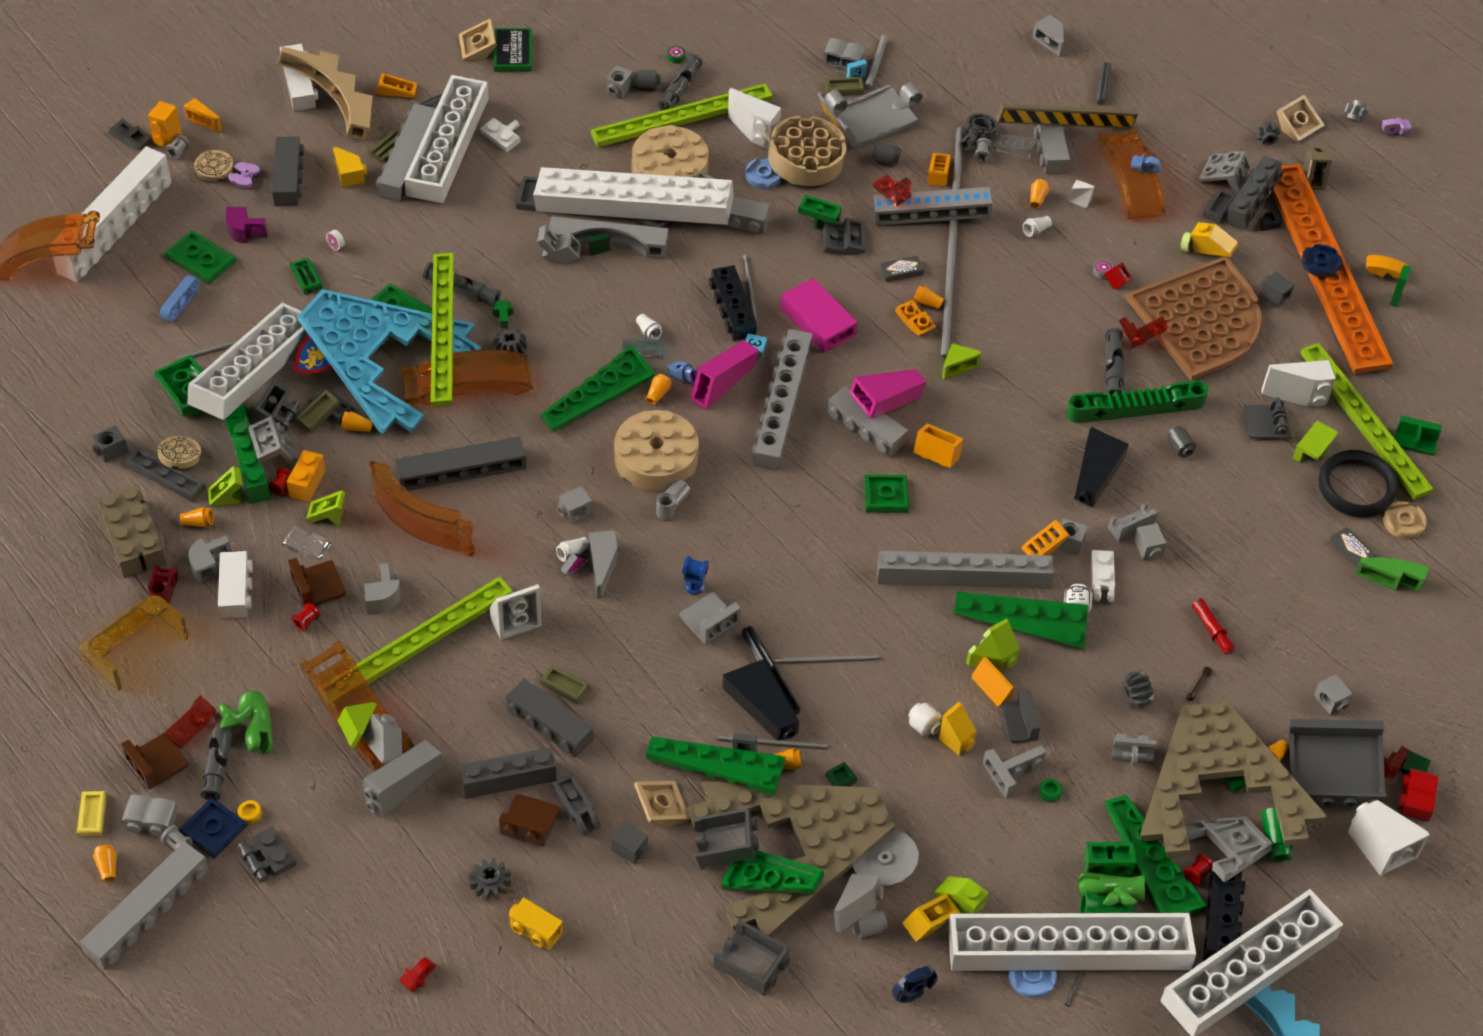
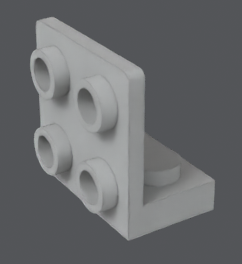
[1199,151,1252,194]
[248,416,298,469]
[679,592,741,645]

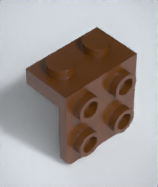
[499,794,559,847]

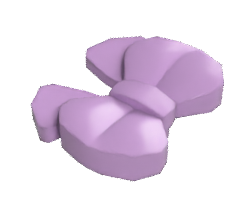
[228,162,260,189]

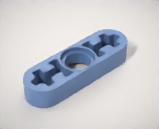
[160,275,200,322]

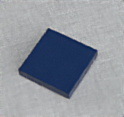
[179,797,247,859]

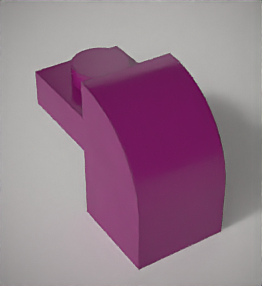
[226,207,267,243]

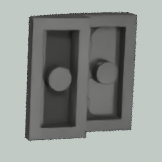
[823,218,866,255]

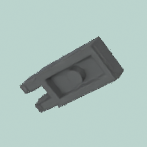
[552,773,601,836]

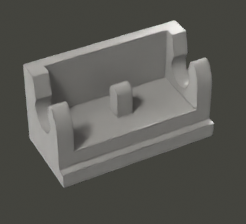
[1107,502,1157,542]

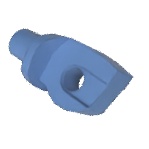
[1131,154,1162,173]
[667,361,697,384]

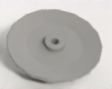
[853,829,919,887]

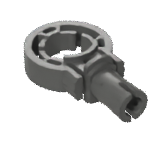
[959,113,998,151]

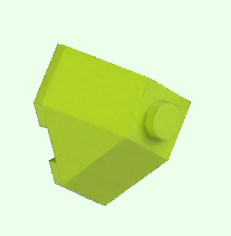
[966,619,1020,672]

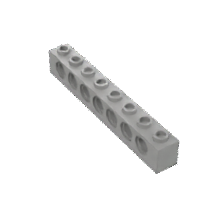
[751,329,813,470]

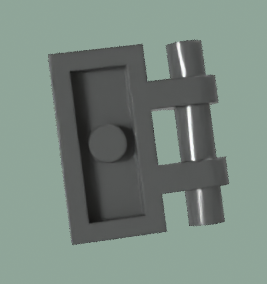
[237,826,296,882]

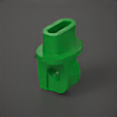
[492,300,513,328]

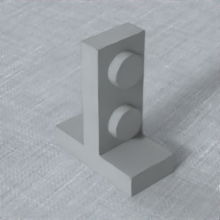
[983,745,1046,799]

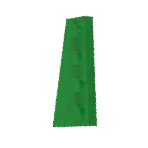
[720,850,825,894]

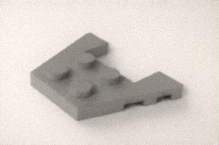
[1185,817,1272,882]

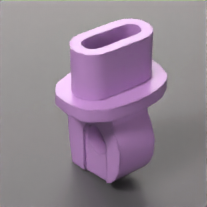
[1382,117,1412,135]

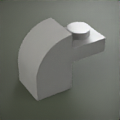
[537,225,581,264]
[189,536,232,584]
[364,563,401,614]

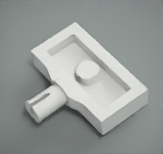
[480,118,521,152]

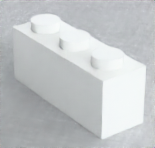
[218,551,253,619]

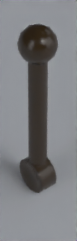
[1186,667,1212,702]

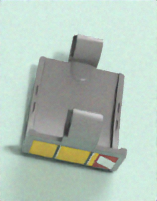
[817,82,923,148]

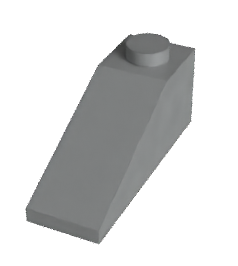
[589,530,621,598]
[834,874,884,932]

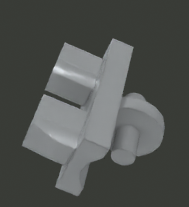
[1111,733,1156,766]

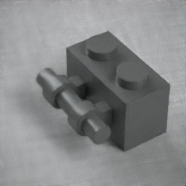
[249,381,300,431]

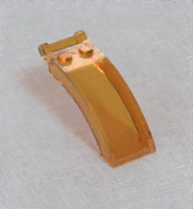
[1098,129,1166,220]
[0,210,100,281]
[401,350,534,406]
[369,461,475,557]
[299,640,415,772]

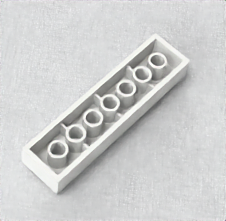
[404,75,489,203]
[50,146,171,283]
[188,303,308,420]
[1161,889,1343,1036]

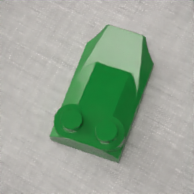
[153,354,203,417]

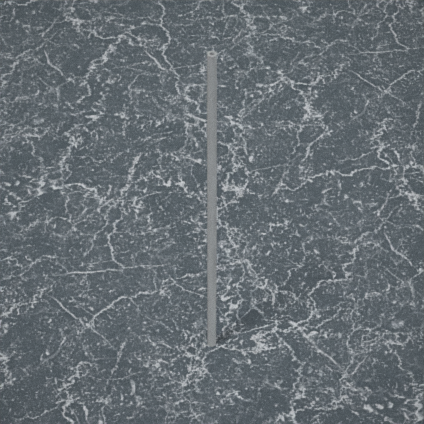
[941,127,964,359]

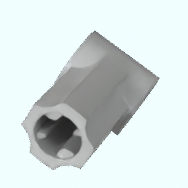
[656,479,691,520]

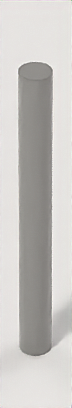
[865,35,888,89]

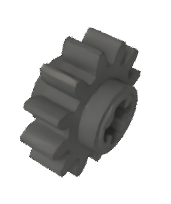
[469,858,511,901]

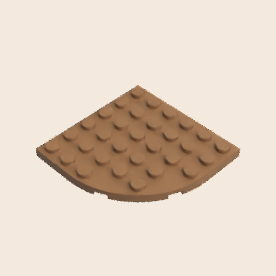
[1126,256,1262,381]

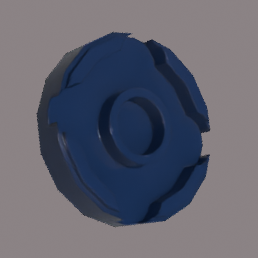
[1301,244,1342,278]
[892,966,938,1003]

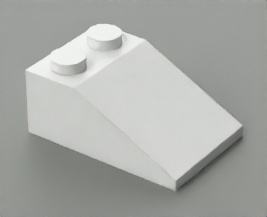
[728,88,781,149]
[1261,360,1335,407]
[490,585,542,640]

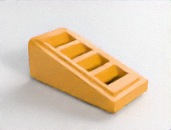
[376,73,418,98]
[184,98,222,132]
[928,153,951,187]
[1021,520,1070,556]

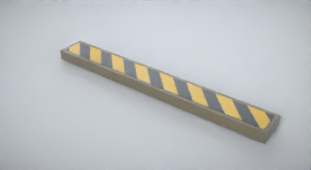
[996,104,1139,129]

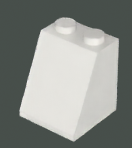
[1348,800,1430,876]

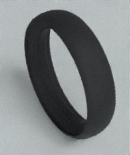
[1319,449,1398,517]

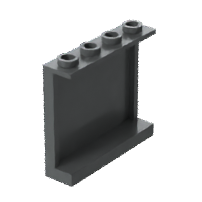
[1289,719,1387,808]

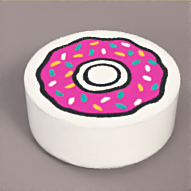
[326,230,345,251]

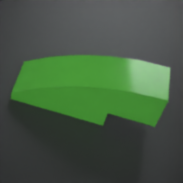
[1355,557,1429,592]

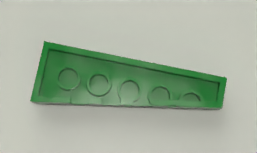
[541,345,655,433]
[954,592,1088,649]
[646,736,786,796]
[1104,795,1206,915]

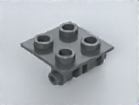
[1244,397,1291,438]

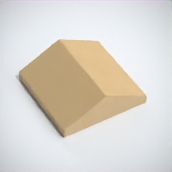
[459,18,497,61]
[1276,95,1325,142]
[634,781,690,829]

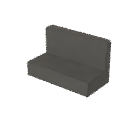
[1001,690,1040,743]

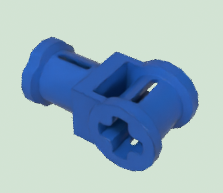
[682,556,709,595]

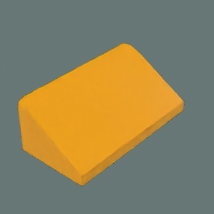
[971,657,1014,707]

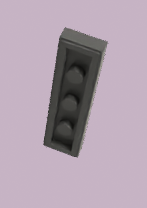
[124,447,206,502]

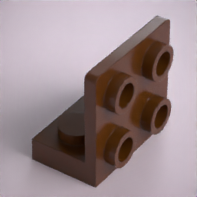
[288,558,346,606]
[121,733,189,790]

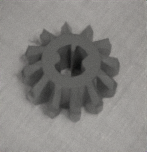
[492,327,527,362]
[1122,671,1154,709]

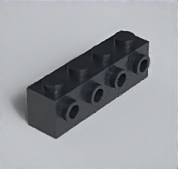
[709,265,757,341]
[1203,870,1246,961]

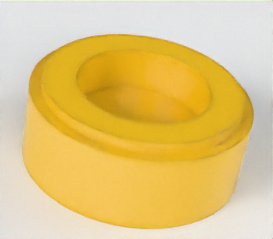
[238,800,262,825]

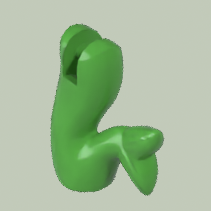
[219,691,273,754]
[1078,872,1145,906]

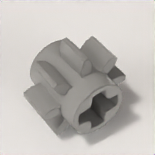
[1344,100,1369,122]

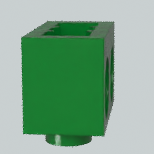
[1083,842,1136,877]

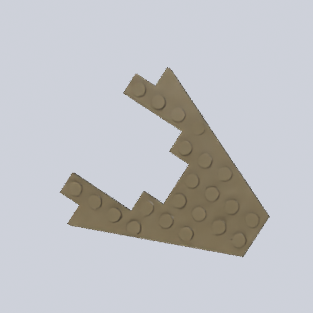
[1140,701,1326,858]
[687,781,894,937]

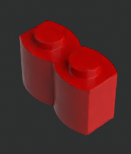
[1398,769,1438,821]

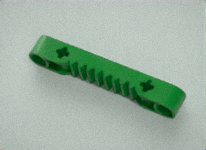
[1066,381,1209,423]

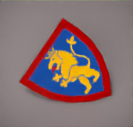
[294,335,333,375]

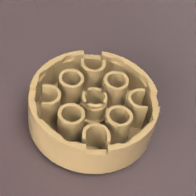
[768,115,847,186]
[632,125,709,178]
[614,410,699,492]

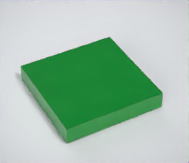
[864,474,909,513]

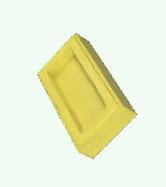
[77,791,107,837]

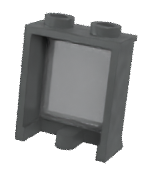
[694,808,759,870]
[713,919,790,995]

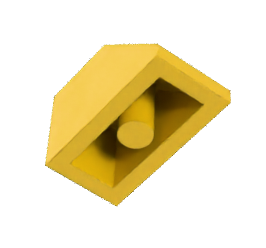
[333,147,368,188]
[1190,222,1238,257]
[939,702,977,756]
[902,893,960,942]

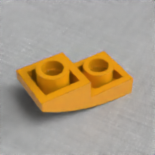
[1366,255,1409,279]
[895,299,936,336]

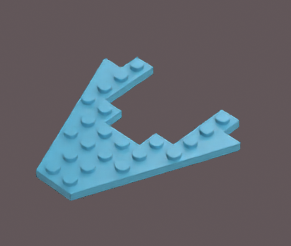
[298,289,481,435]

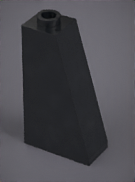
[1074,427,1129,507]
[722,659,799,740]

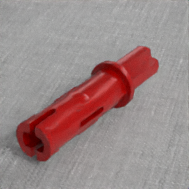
[1192,598,1235,655]

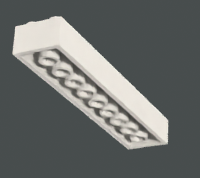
[533,167,734,225]
[947,913,1196,971]

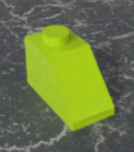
[934,876,989,914]

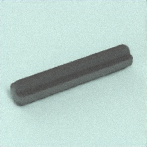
[1096,62,1112,105]

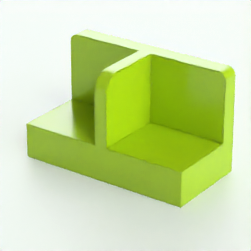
[1292,420,1338,463]

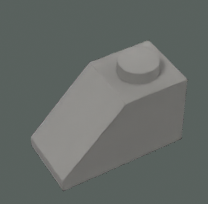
[1032,14,1064,56]
[361,714,402,764]

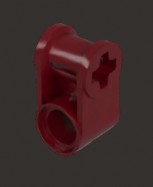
[148,565,178,608]

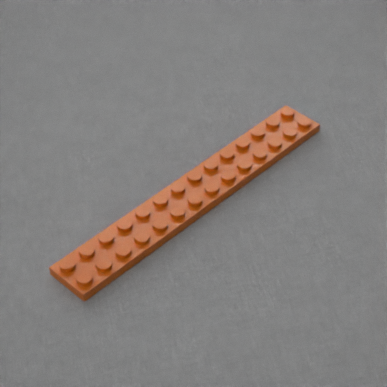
[1272,164,1394,374]

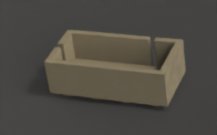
[97,485,166,578]

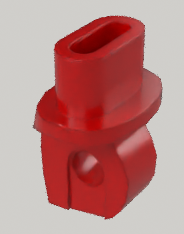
[399,957,437,993]

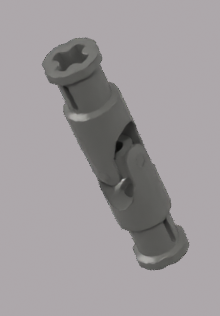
[658,54,703,111]
[423,262,501,307]
[1105,328,1124,395]
[200,711,232,800]

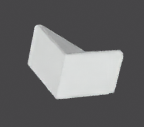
[1069,180,1094,208]

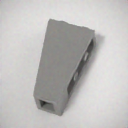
[362,740,443,818]

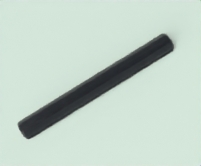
[742,626,801,715]

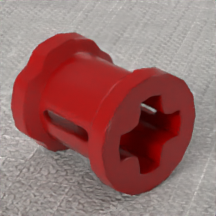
[268,468,291,496]
[291,602,321,632]
[1184,854,1213,885]

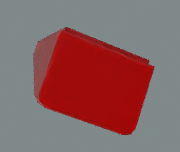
[1104,262,1133,290]

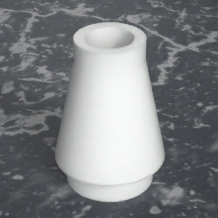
[1023,216,1052,237]
[636,314,663,341]
[556,537,589,562]

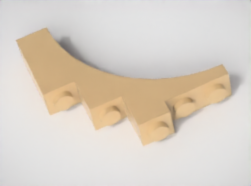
[278,46,373,141]

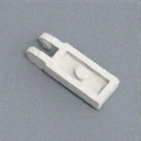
[1091,550,1115,603]

